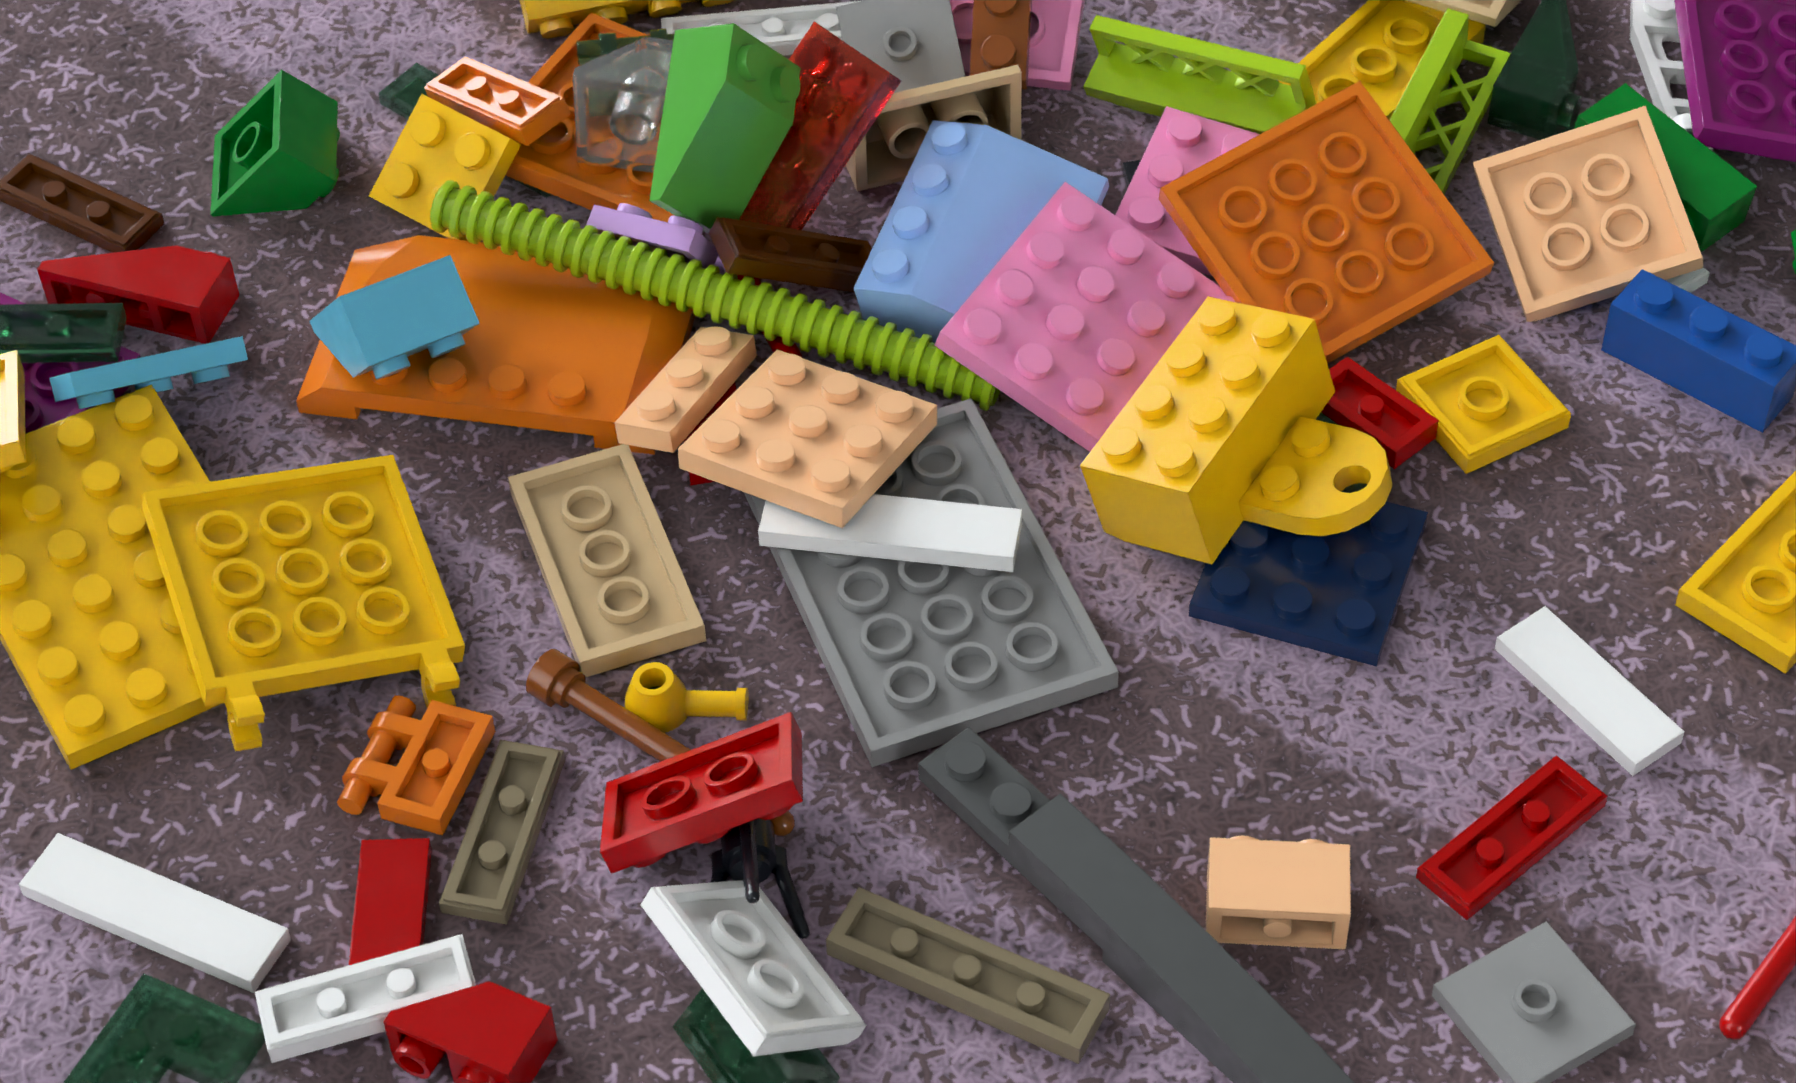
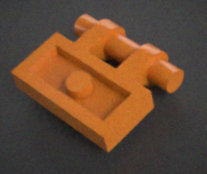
[337,695,496,836]

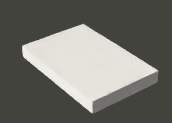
[641,880,866,1056]

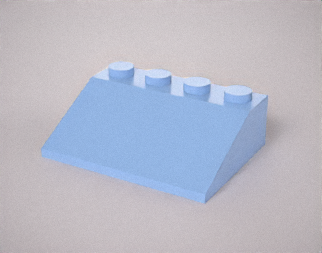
[854,120,1109,343]

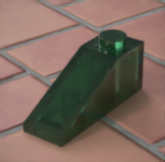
[1487,0,1582,140]

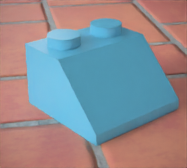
[309,255,480,380]

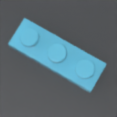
[50,336,248,409]

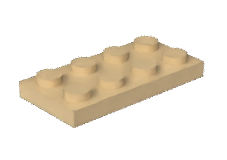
[508,444,706,677]

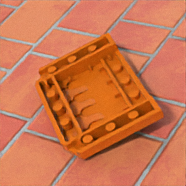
[296,235,695,455]

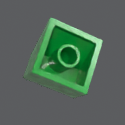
[210,70,340,216]

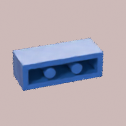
[1601,269,1796,433]

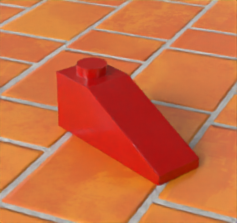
[37,245,239,344]

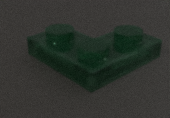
[63,973,266,1083]

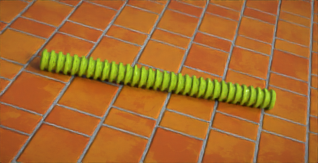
[430,180,1000,411]

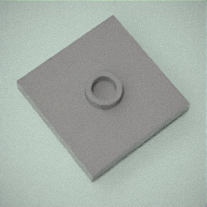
[836,0,966,102]
[1431,921,1636,1083]

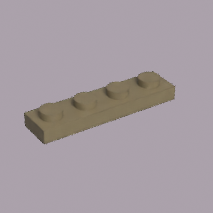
[826,887,1110,1064]

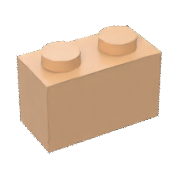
[1206,836,1351,949]

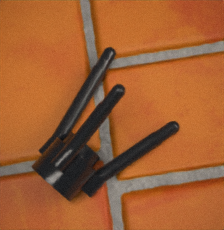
[711,818,810,939]

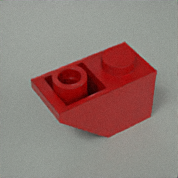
[383,981,558,1083]

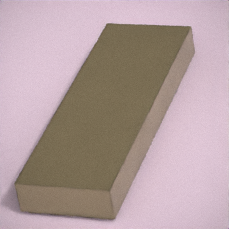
[439,740,565,925]

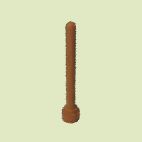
[526,649,795,836]

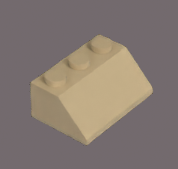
[835,65,1022,191]

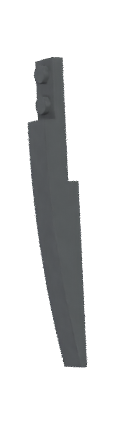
[918,727,1354,1083]

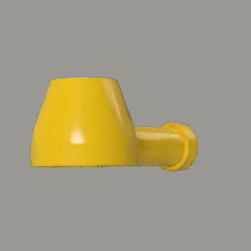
[624,662,749,733]

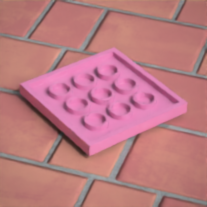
[934,182,1235,452]

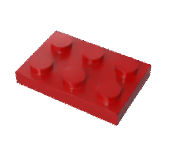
[600,712,803,874]

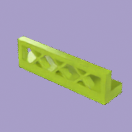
[1390,8,1511,195]
[1083,15,1316,134]

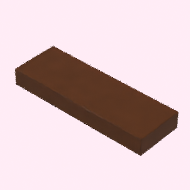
[0,154,165,253]
[709,217,872,293]

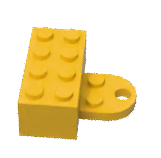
[1080,296,1392,565]

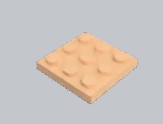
[1473,106,1703,322]
[678,350,937,528]

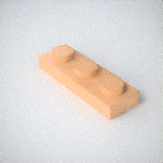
[615,326,757,453]

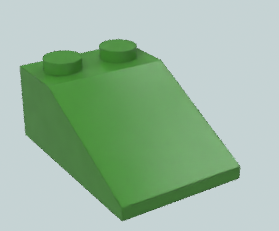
[649,23,801,234]

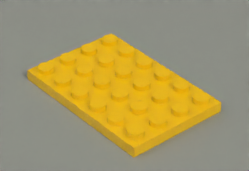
[0,385,220,770]

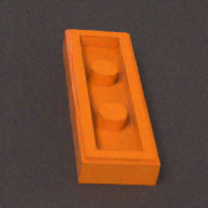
[424,57,571,146]

